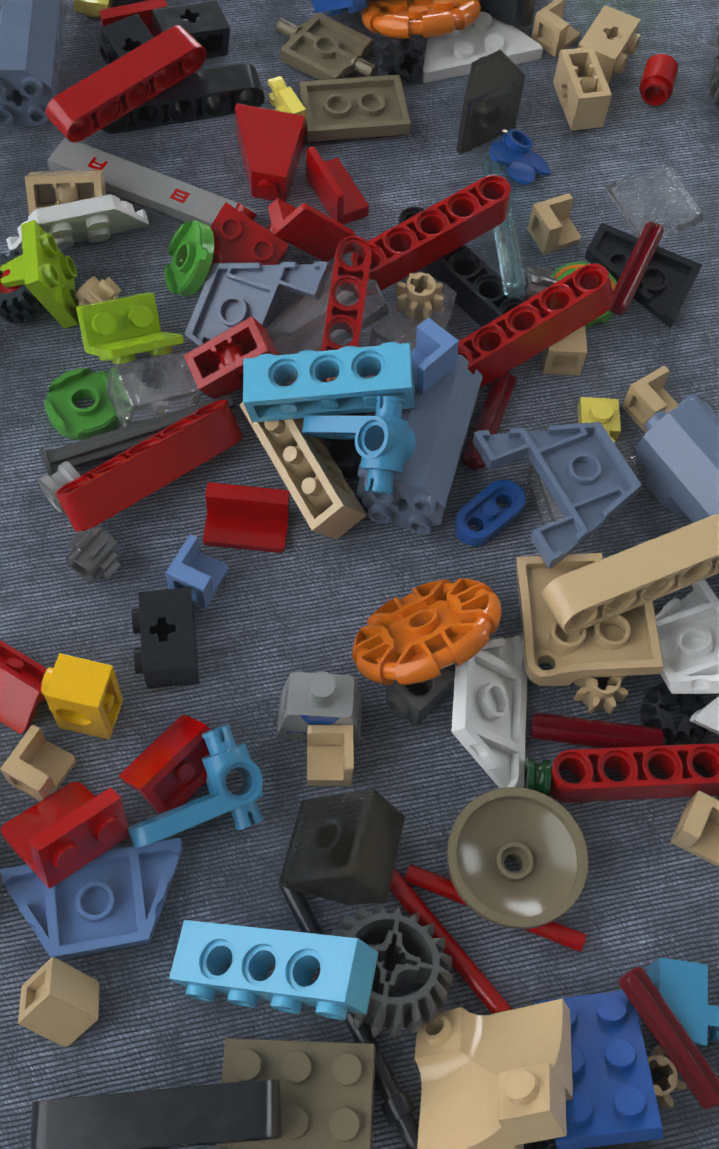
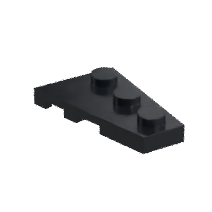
[585,223,702,328]

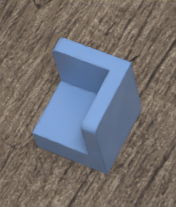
[411,318,459,395]
[165,534,229,609]

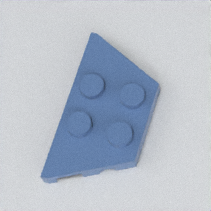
[0,837,183,960]

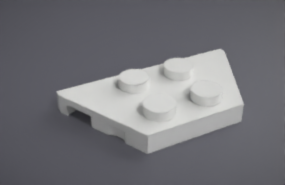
[422,12,543,84]
[6,194,149,253]
[655,579,719,694]
[451,635,527,788]

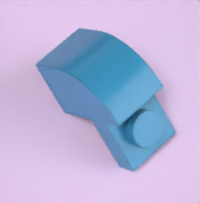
[647,958,719,1050]

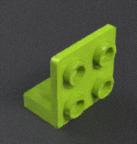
[76,292,184,364]

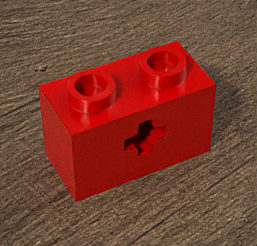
[183,316,279,399]

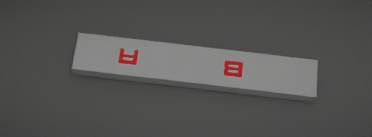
[47,137,255,226]

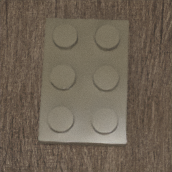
[299,74,411,142]
[216,1038,376,1149]

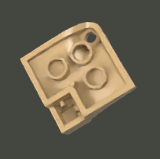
[516,553,663,686]
[415,998,573,1149]

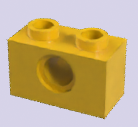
[41,653,123,740]

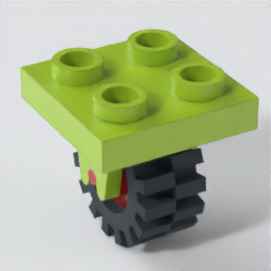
[0,220,80,329]

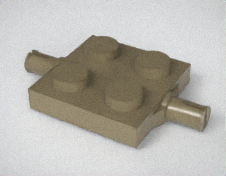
[276,12,378,80]

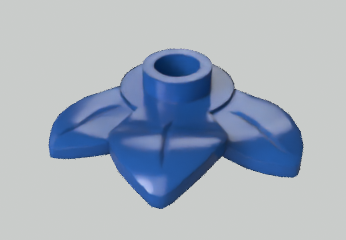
[490,129,551,186]

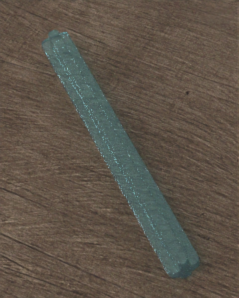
[482,152,526,298]

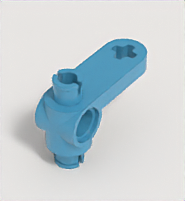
[302,395,416,495]
[127,724,264,848]

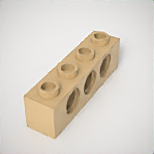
[240,402,367,540]

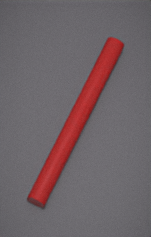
[404,863,587,952]
[380,867,513,1014]

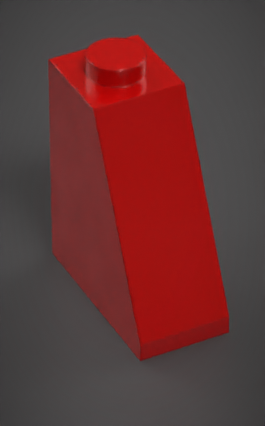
[235,104,305,203]

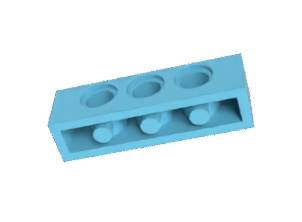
[243,342,416,423]
[169,920,379,1020]

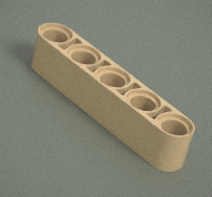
[541,514,719,633]

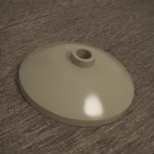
[446,787,588,929]

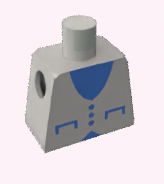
[277,671,363,744]

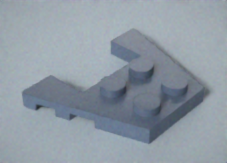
[185,261,332,386]
[472,422,642,569]

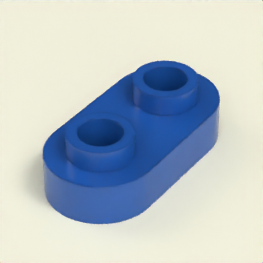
[454,480,526,546]

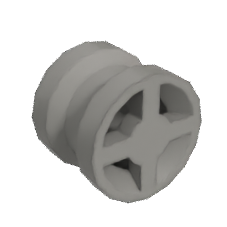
[38,461,80,513]

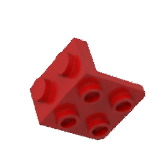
[205,202,291,280]
[1,781,130,889]

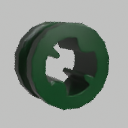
[524,757,551,796]

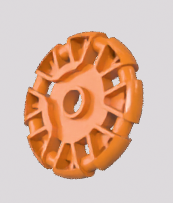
[361,0,481,39]
[352,578,502,685]

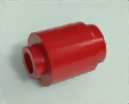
[639,54,678,106]

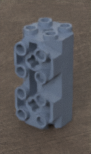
[0,0,65,126]
[356,354,483,534]
[635,394,719,523]

